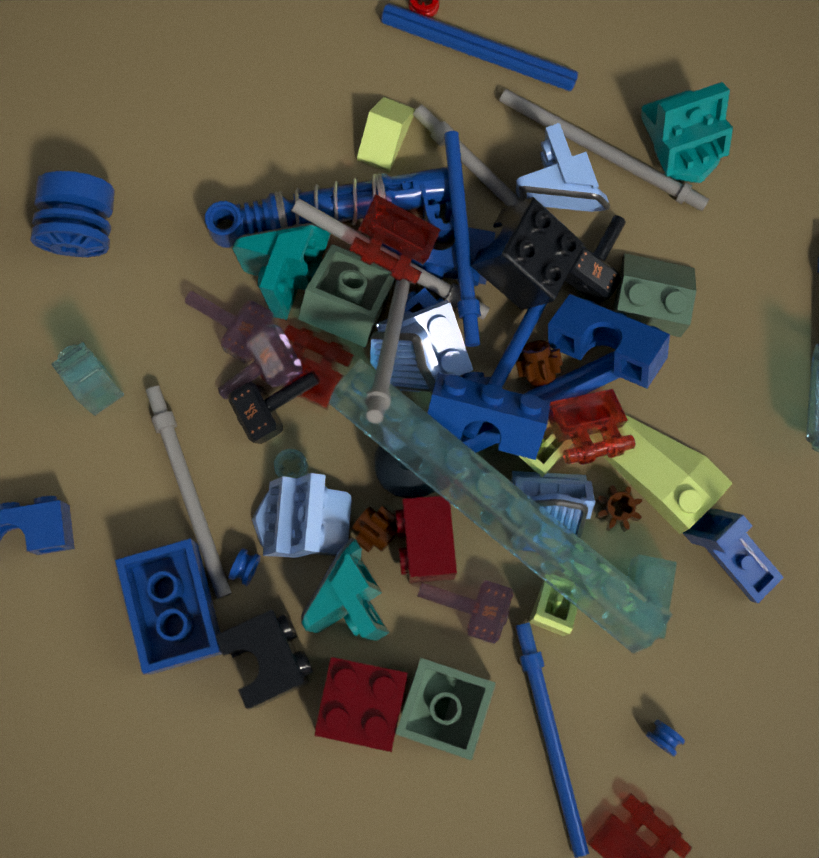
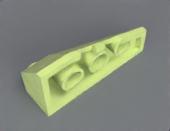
[580,403,732,534]

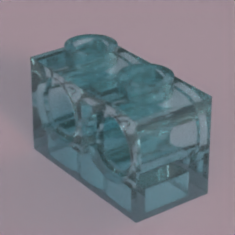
[51,342,125,416]

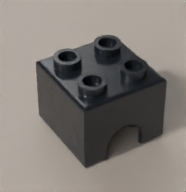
[470,197,584,310]
[216,610,313,709]

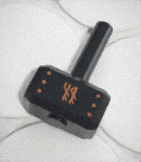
[565,215,626,303]
[229,370,320,444]

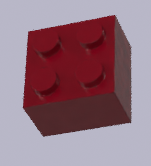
[396,495,457,584]
[314,657,408,752]

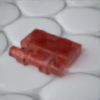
[349,194,441,285]
[260,325,354,410]
[548,389,636,465]
[587,793,692,858]

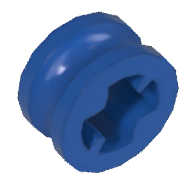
[229,548,261,586]
[646,719,685,757]

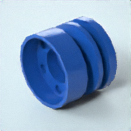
[30,171,115,257]

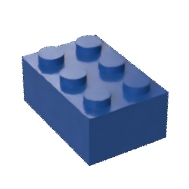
[115,539,222,675]

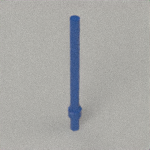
[444,131,481,347]
[462,304,547,439]
[515,622,589,857]

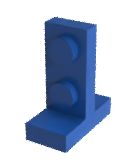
[683,508,784,604]

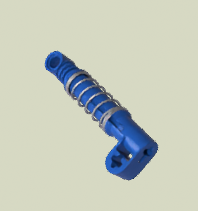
[205,166,455,247]

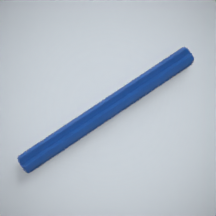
[381,4,578,91]

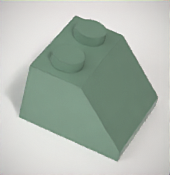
[298,244,398,347]
[612,253,697,337]
[396,658,496,760]

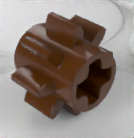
[516,340,563,386]
[595,485,642,532]
[352,505,397,553]

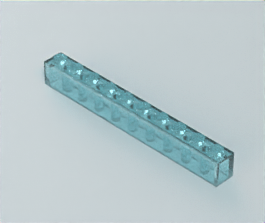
[329,359,673,654]

